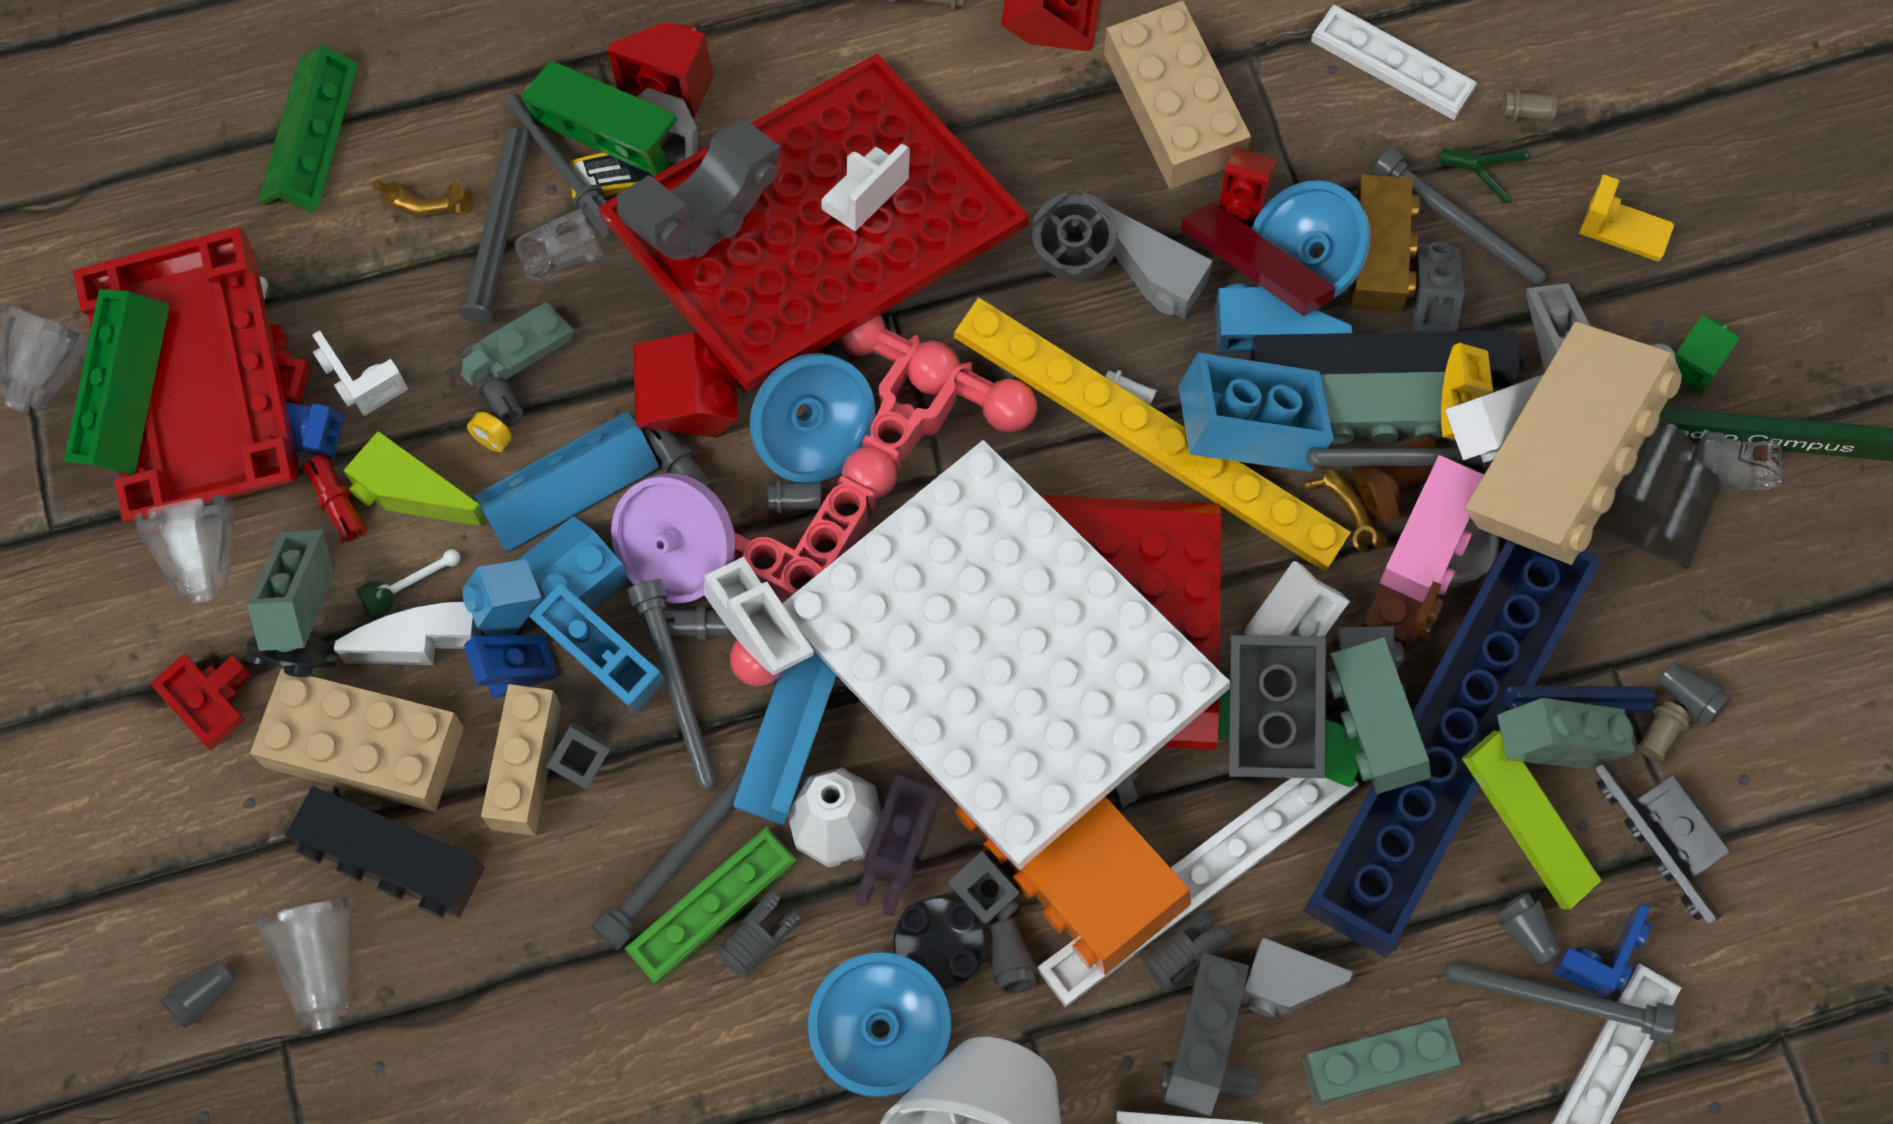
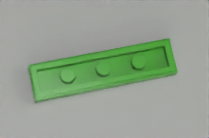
[625,826,797,986]

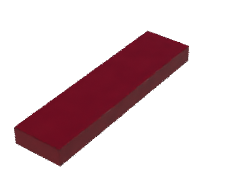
[1181,202,1336,317]

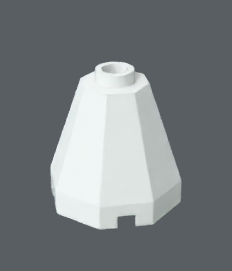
[788,767,885,867]

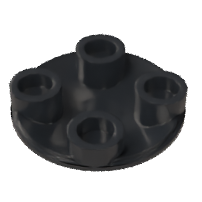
[246,635,339,677]
[893,896,986,990]

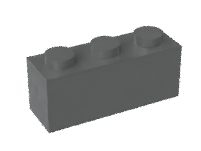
[1164,953,1249,1116]

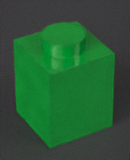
[1675,314,1741,394]

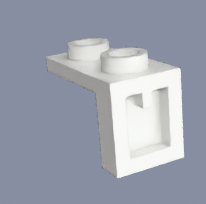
[312,330,409,416]

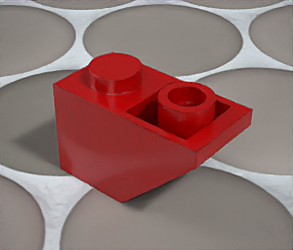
[1219,148,1277,221]

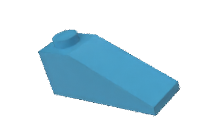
[1215,284,1352,353]
[529,583,665,713]

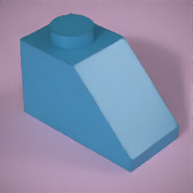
[462,559,542,636]

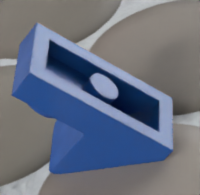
[464,635,558,698]

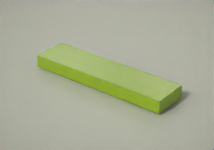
[1462,730,1601,909]

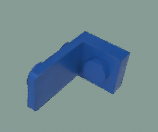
[286,402,345,458]
[1552,903,1651,999]

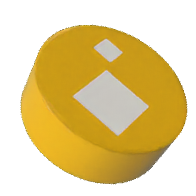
[467,412,512,452]

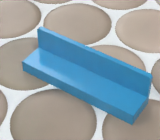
[473,411,659,551]
[733,650,837,825]

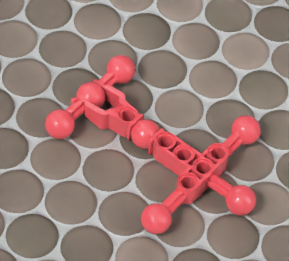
[729,314,1038,687]

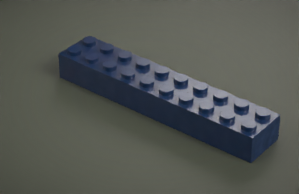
[1303,540,1602,958]

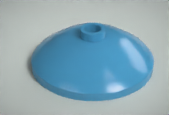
[1252,180,1371,298]
[750,353,875,483]
[808,952,951,1098]

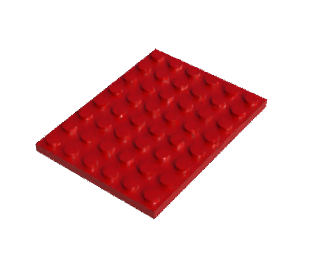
[599,53,1029,392]

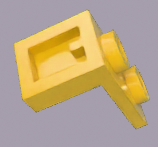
[1579,174,1674,261]

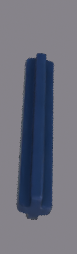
[1501,686,1656,713]

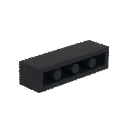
[286,786,485,919]

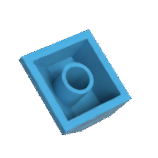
[518,516,629,610]

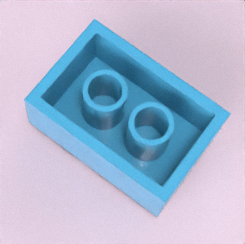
[1178,352,1334,472]

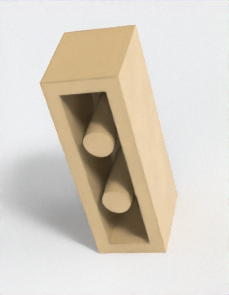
[481,684,562,836]

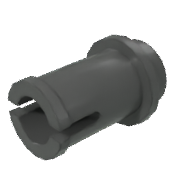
[768,479,821,514]

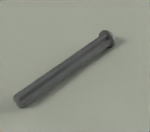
[459,126,531,323]

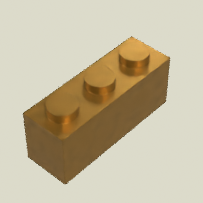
[1350,174,1419,312]

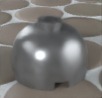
[1032,193,1118,281]

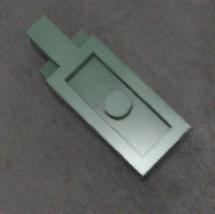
[460,301,574,386]

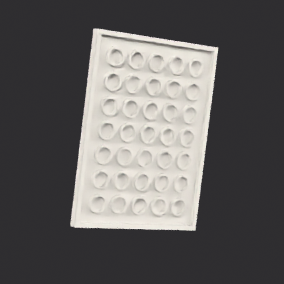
[782,440,1230,870]

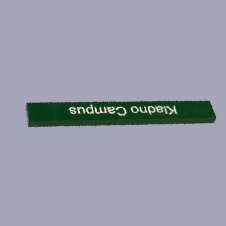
[1646,407,1893,461]

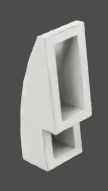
[704,557,814,675]
[334,602,481,665]

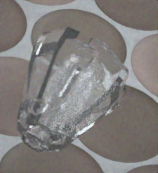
[0,303,90,414]
[134,495,235,605]

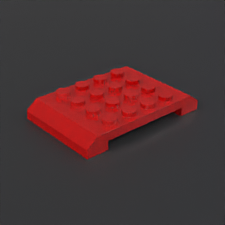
[72,227,298,524]
[1043,495,1221,750]

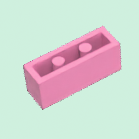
[1380,455,1484,602]

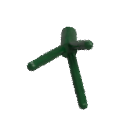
[1439,147,1531,203]

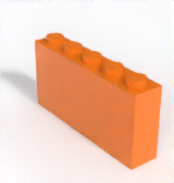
[954,796,1191,975]

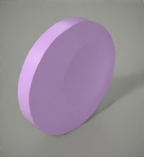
[611,473,735,603]

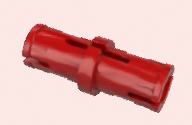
[302,454,367,543]

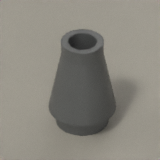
[1659,662,1731,726]
[1497,892,1562,965]
[991,920,1038,994]
[161,960,235,1029]

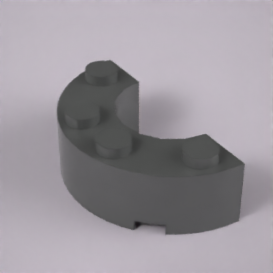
[617,118,781,259]

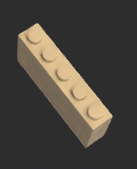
[1465,321,1682,565]

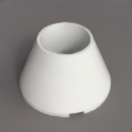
[880,1037,1061,1124]

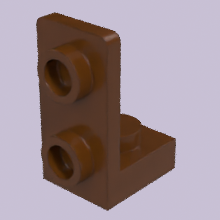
[1351,435,1437,523]
[1361,581,1444,650]

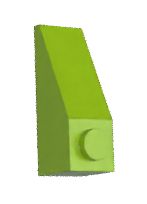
[343,431,487,526]

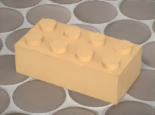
[1104,0,1251,189]
[250,668,464,813]

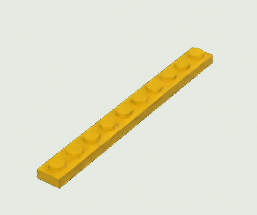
[954,297,1350,572]

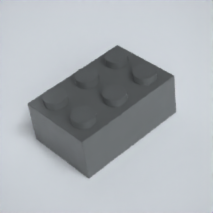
[1229,635,1326,779]

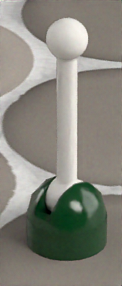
[356,549,461,620]

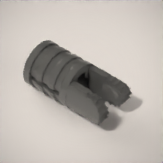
[714,889,801,980]
[1141,911,1232,993]

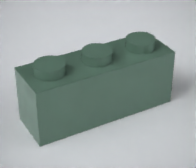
[1320,372,1445,444]
[246,530,334,652]
[1326,637,1431,794]
[1497,698,1635,769]
[1301,1017,1461,1109]

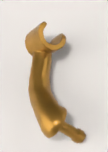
[372,179,473,217]
[1305,467,1387,553]

